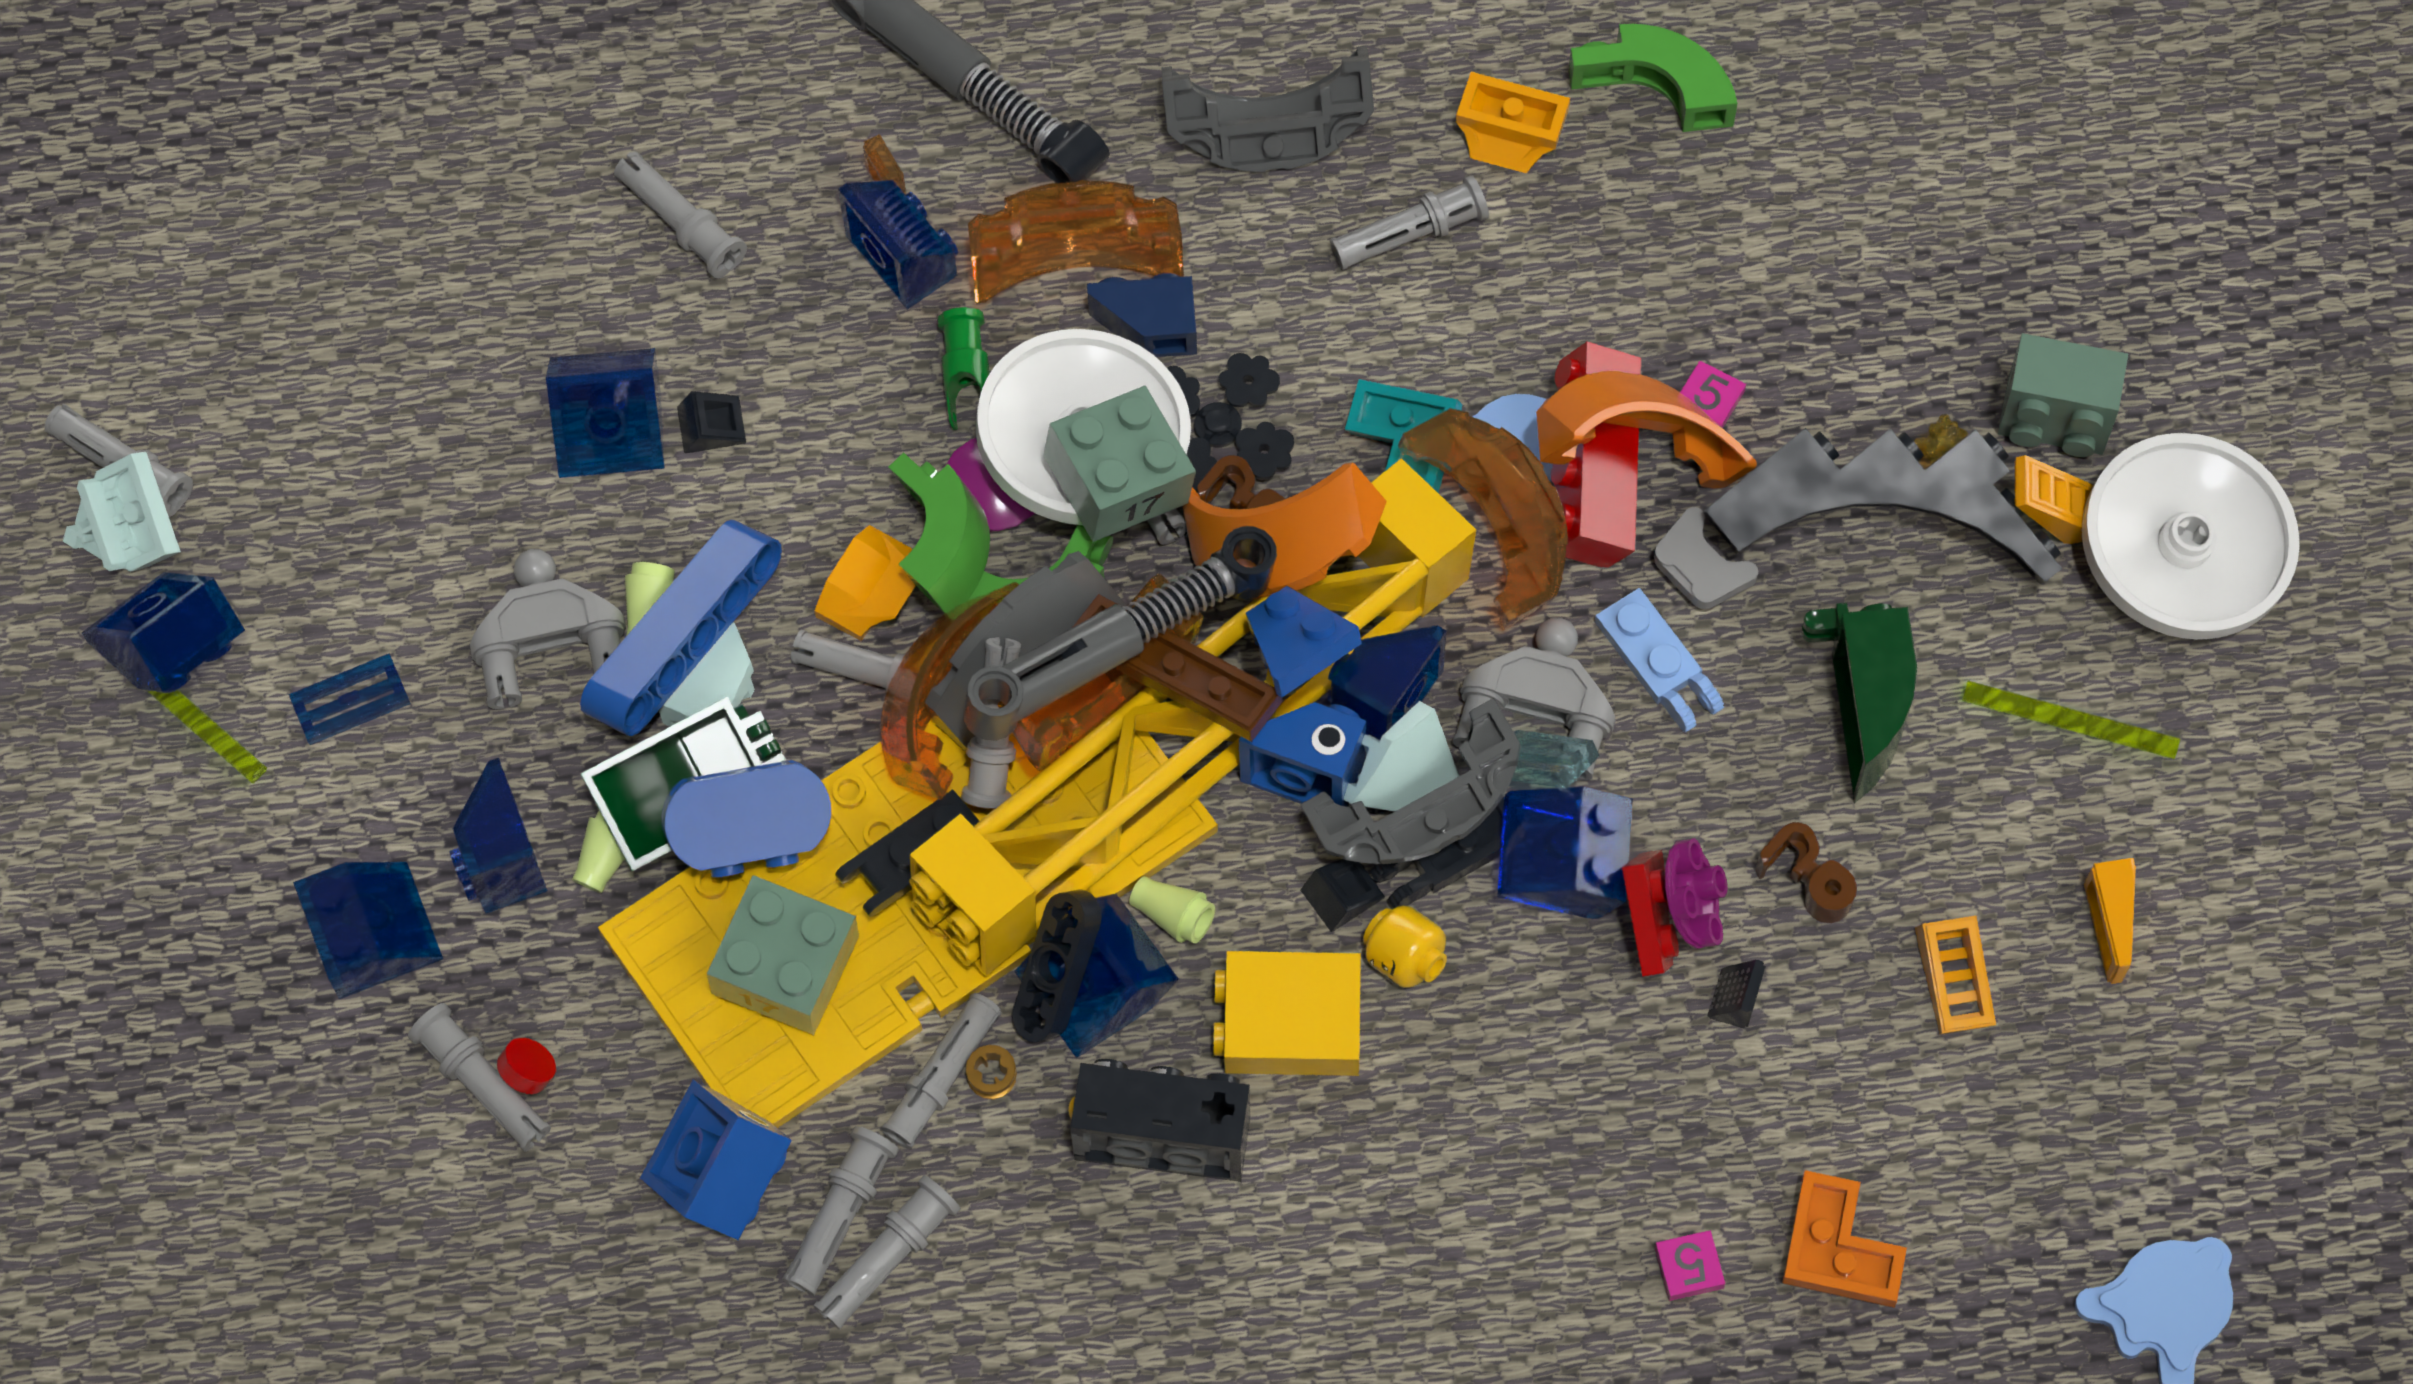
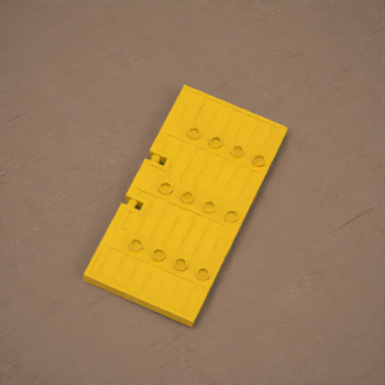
[598,674,1218,1128]

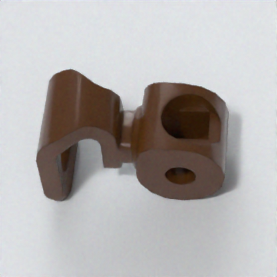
[1197,455,1285,509]
[1756,822,1857,923]

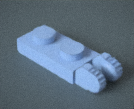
[1595,588,1724,733]

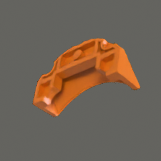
[1536,371,1757,489]
[1183,462,1387,599]

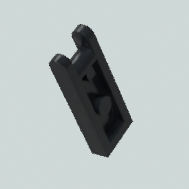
[835,789,979,917]

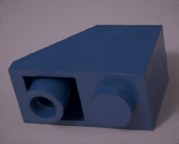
[1087,273,1197,357]

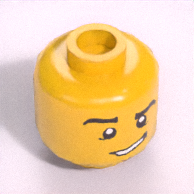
[1363,906,1447,988]

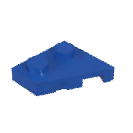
[1246,586,1362,697]

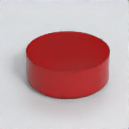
[497,1038,556,1094]

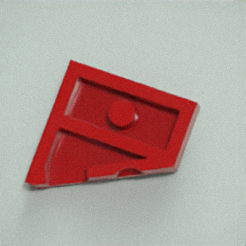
[1622,850,1679,977]

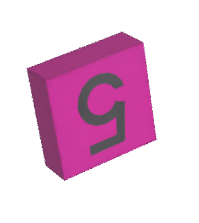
[1680,361,1746,428]
[1655,1230,1726,1301]

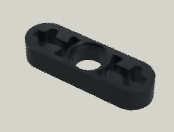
[1012,889,1102,1042]

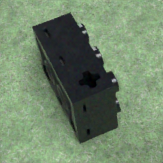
[1068,1059,1250,1182]

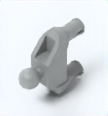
[470,549,626,709]
[1453,617,1616,781]

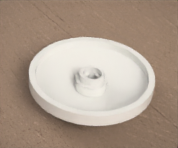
[976,329,1191,525]
[2082,433,2299,640]

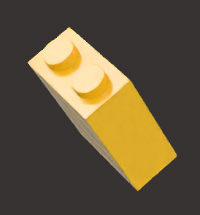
[1214,951,1361,1076]

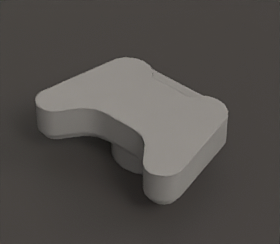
[1654,507,1758,609]

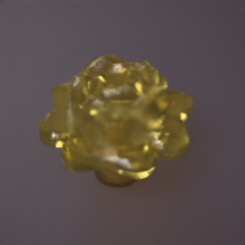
[1914,414,1968,465]

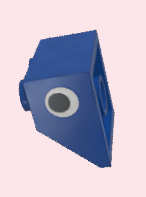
[1239,702,1366,807]
[640,1079,792,1240]

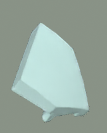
[63,452,181,572]
[659,622,755,727]
[1344,701,1459,811]

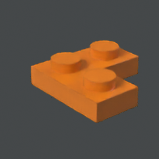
[1782,1170,1907,1308]

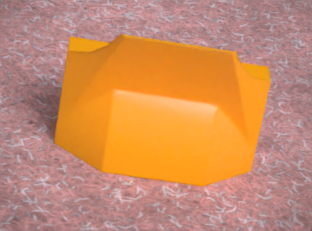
[1456,72,1570,173]
[814,525,916,641]

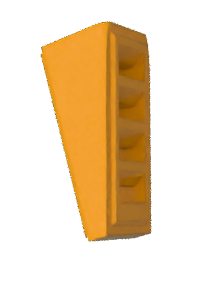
[2015,455,2094,544]
[2084,858,2136,984]
[1915,916,1996,1034]

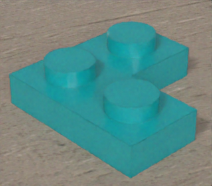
[1345,379,1463,493]

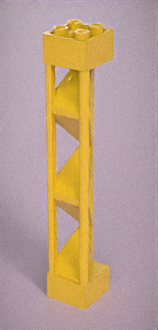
[909,458,1476,976]

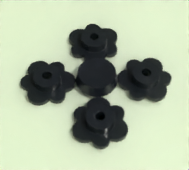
[1166,353,1294,492]

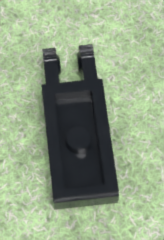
[1370,796,1528,909]

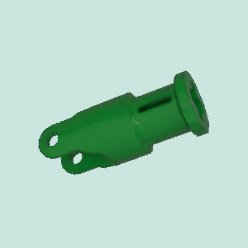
[937,307,990,430]

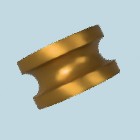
[966,1045,1017,1100]

